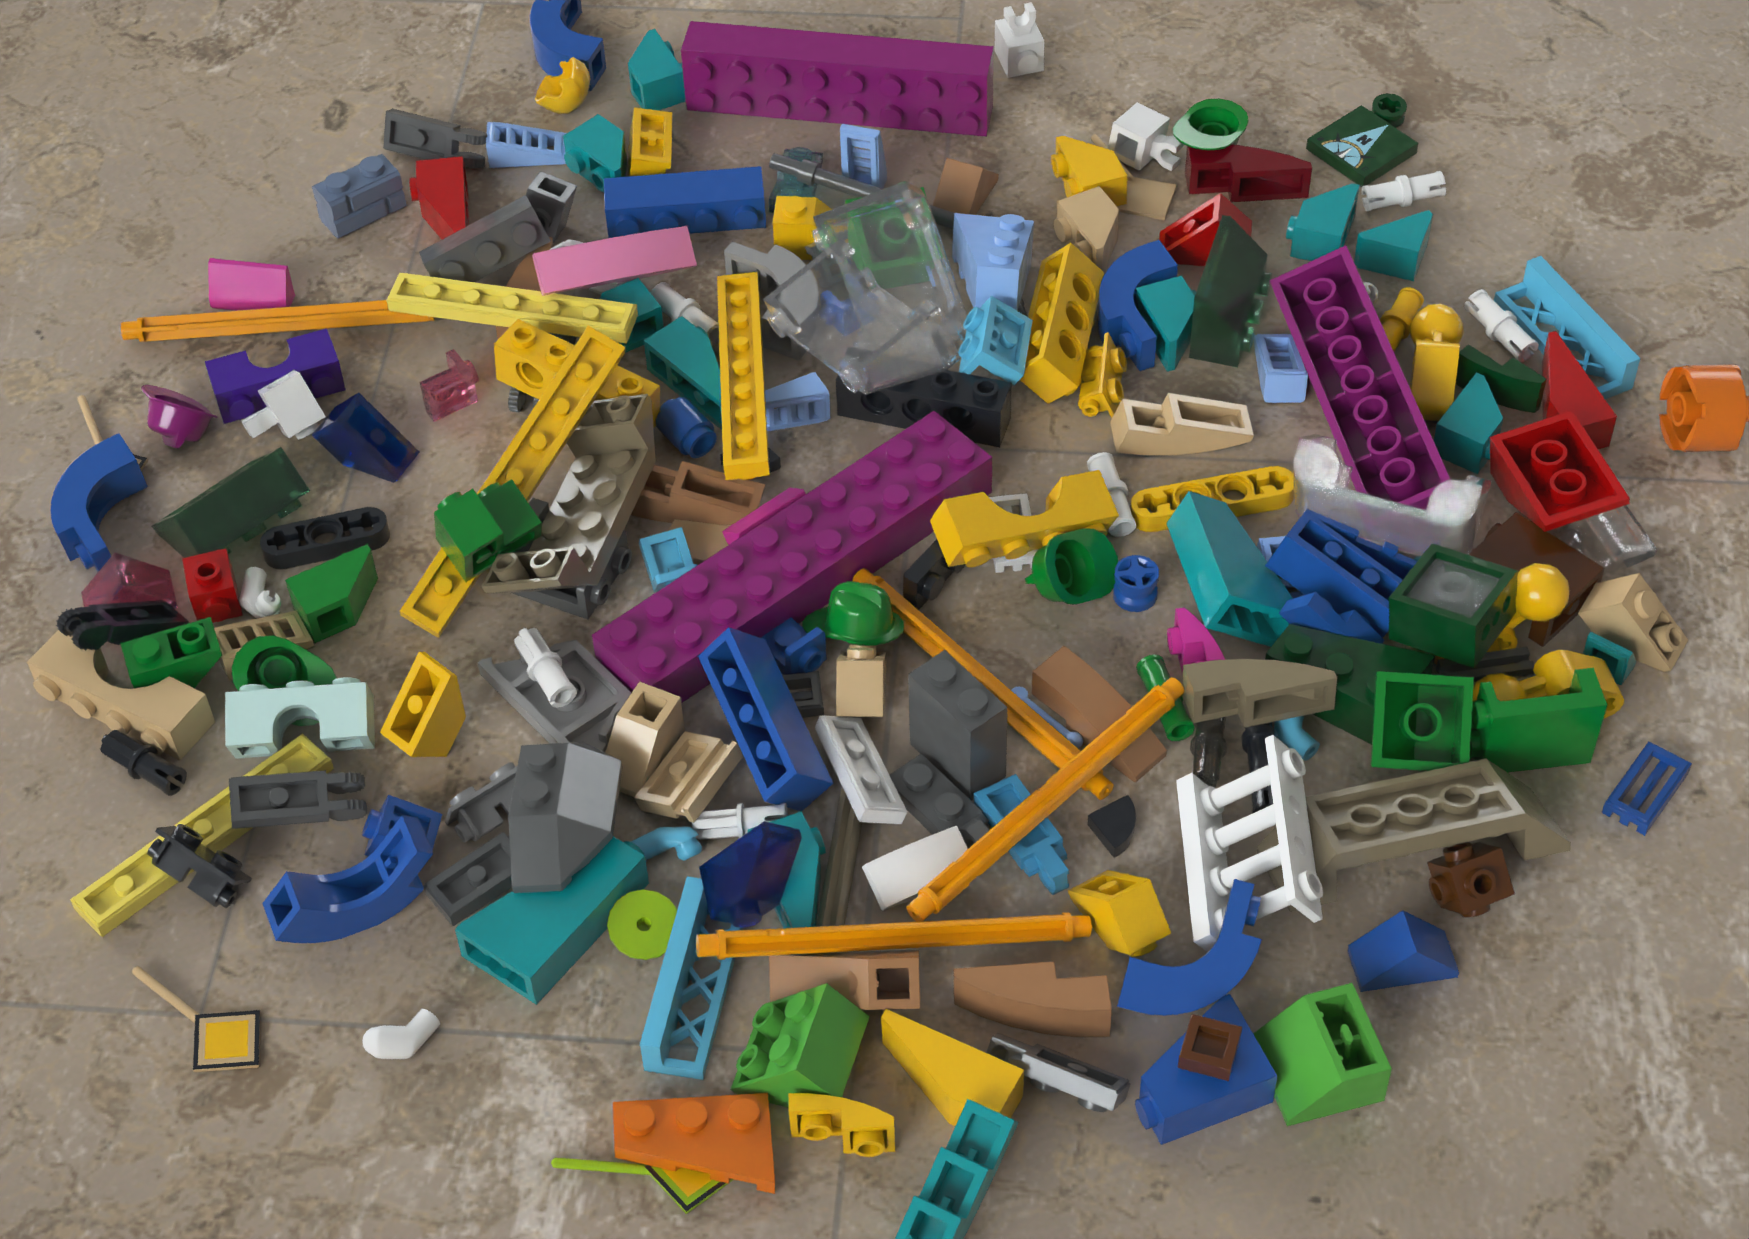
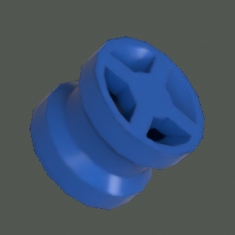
[1113,555,1159,612]

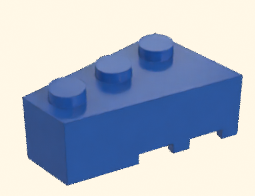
[1265,509,1429,638]

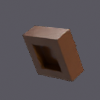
[1178,1014,1242,1081]

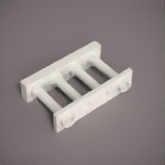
[1176,735,1323,952]

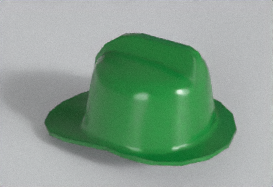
[1172,98,1249,150]
[1025,529,1118,605]
[802,581,904,646]
[232,635,337,726]

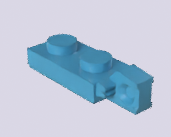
[973,774,1069,895]

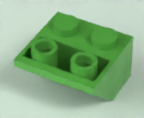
[730,983,870,1108]
[1253,983,1392,1126]

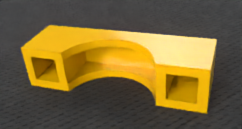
[930,470,1119,568]

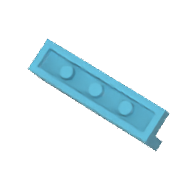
[1494,256,1641,399]
[640,876,747,1080]

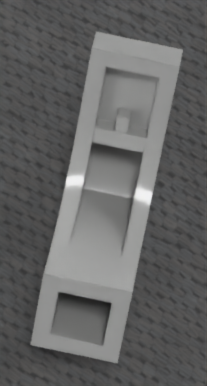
[724,241,818,360]

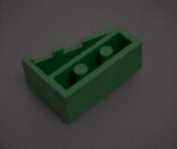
[1265,624,1435,745]

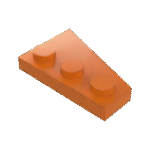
[613,1093,775,1194]

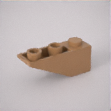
[769,950,920,1010]

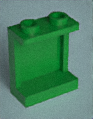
[1470,668,1607,773]

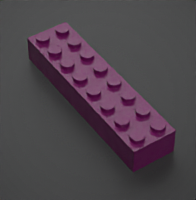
[681,21,994,137]
[1269,245,1467,546]

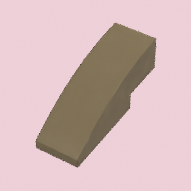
[1182,659,1337,728]

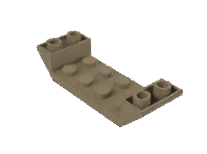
[482,394,656,593]
[1257,759,1571,912]

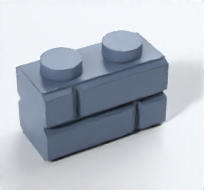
[312,154,407,238]

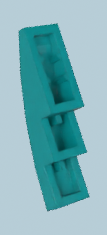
[895,1099,1019,1239]

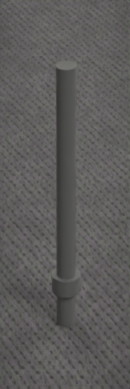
[769,153,954,229]

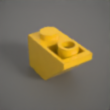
[1051,136,1127,207]

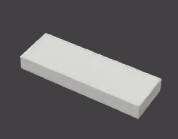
[815,715,907,824]

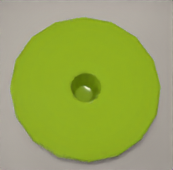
[607,889,677,960]

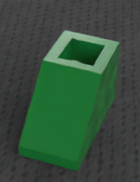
[285,544,378,643]
[120,617,222,688]

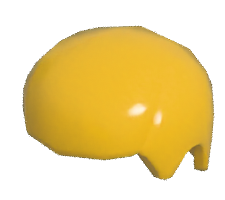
[535,57,590,114]

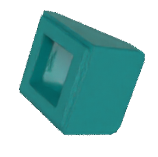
[1583,632,1636,686]

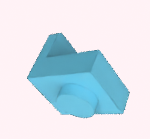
[638,527,697,592]

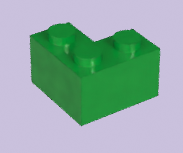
[434,479,542,582]

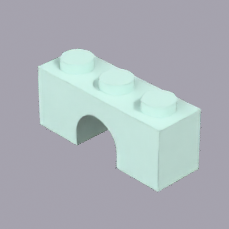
[225,677,375,759]

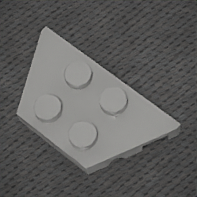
[478,640,631,752]

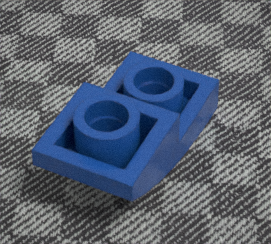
[1279,592,1384,644]

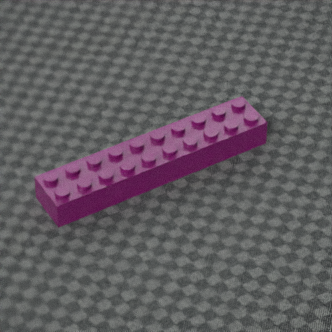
[592,411,992,703]

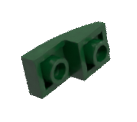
[1456,344,1547,413]

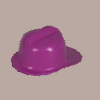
[141,385,218,449]

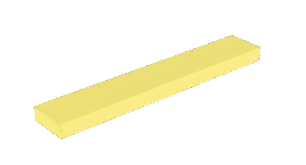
[386,273,638,344]
[70,733,334,937]

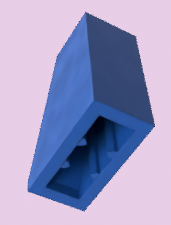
[1135,994,1277,1145]

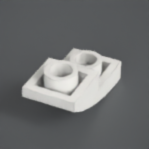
[862,826,968,911]

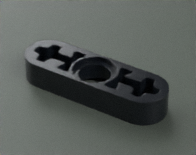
[260,507,390,569]

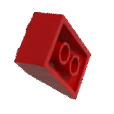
[1490,410,1630,532]

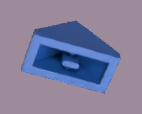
[1347,910,1459,992]

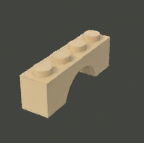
[27,630,215,761]

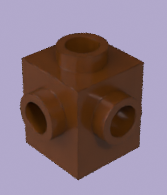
[1427,842,1515,918]

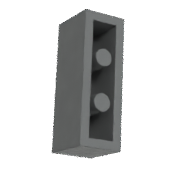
[419,195,551,282]

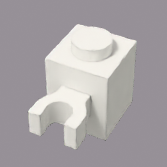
[995,2,1044,78]
[1108,102,1184,171]
[241,370,326,440]

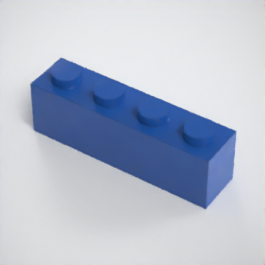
[604,166,767,238]
[698,627,834,811]

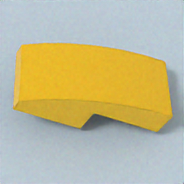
[788,1093,895,1157]

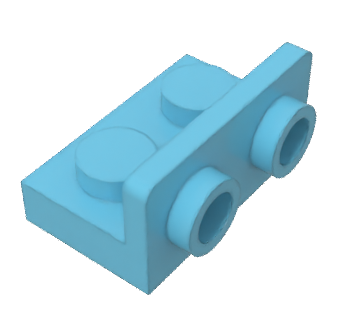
[958,296,1033,385]

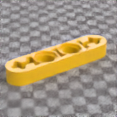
[1130,466,1296,532]

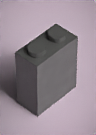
[908,650,1007,800]

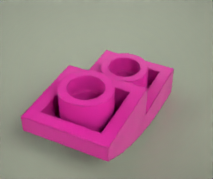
[1167,607,1225,672]

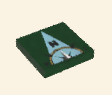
[1306,105,1418,187]

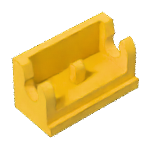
[627,107,672,177]

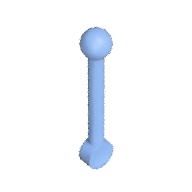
[1011,686,1083,748]

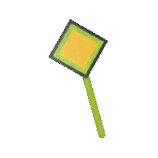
[551,1158,734,1214]

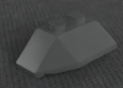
[508,742,623,893]

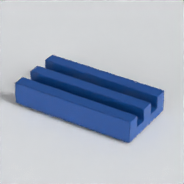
[1602,741,1692,836]

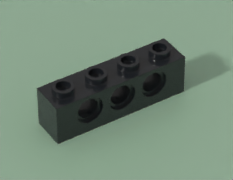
[836,351,1012,448]

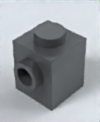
[526,171,577,243]

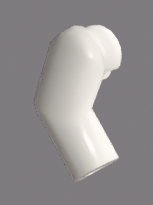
[239,567,281,619]
[362,1009,440,1059]

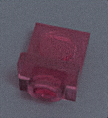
[419,349,479,422]

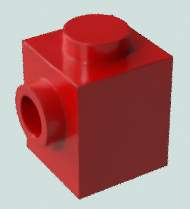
[182,548,243,623]

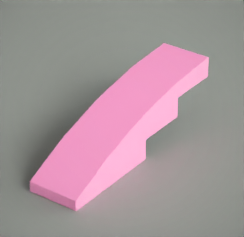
[532,226,697,296]

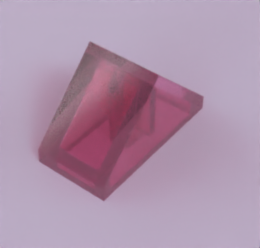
[81,552,178,609]

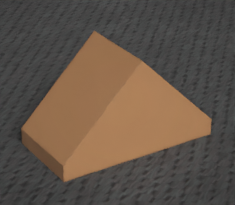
[933,158,999,215]

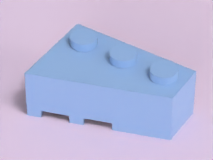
[952,213,1034,311]

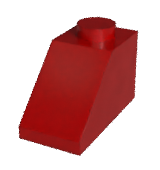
[1159,193,1252,267]

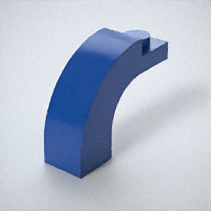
[530,0,606,91]
[1098,240,1178,371]
[50,433,148,582]
[262,815,433,943]
[1117,879,1262,1016]

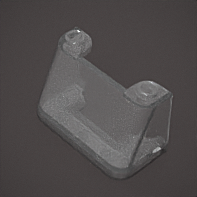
[812,181,967,363]
[763,238,960,394]
[1293,434,1492,557]

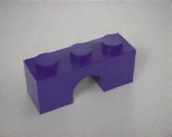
[205,328,346,424]

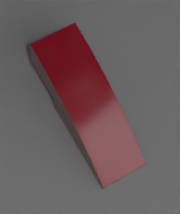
[1185,145,1312,203]

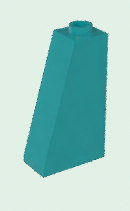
[1166,491,1293,647]
[455,836,649,1005]

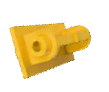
[1078,332,1127,418]

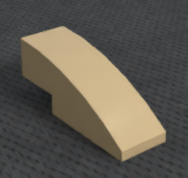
[1110,393,1254,456]

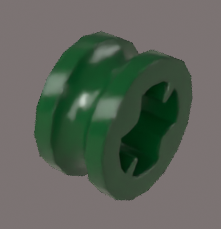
[1371,93,1407,128]

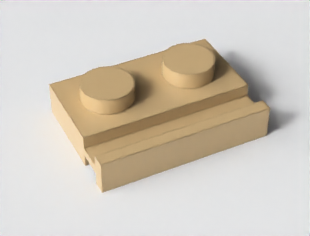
[634,731,743,823]

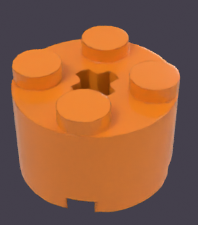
[1659,364,1749,452]

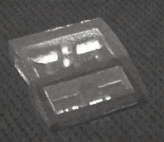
[1530,505,1658,575]

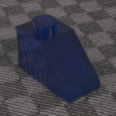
[312,393,420,483]
[699,821,802,928]

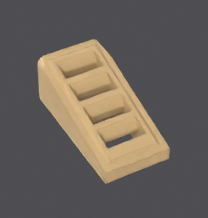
[214,611,314,681]

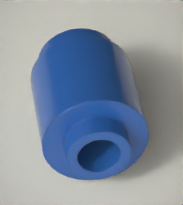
[656,397,717,459]

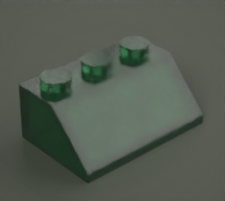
[1189,215,1273,368]
[151,447,310,558]

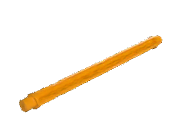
[121,300,437,342]
[852,568,1114,800]
[906,677,1184,922]
[696,912,1092,960]

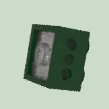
[1389,543,1518,668]

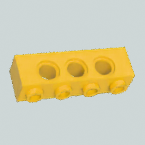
[1020,243,1104,404]
[494,319,660,428]

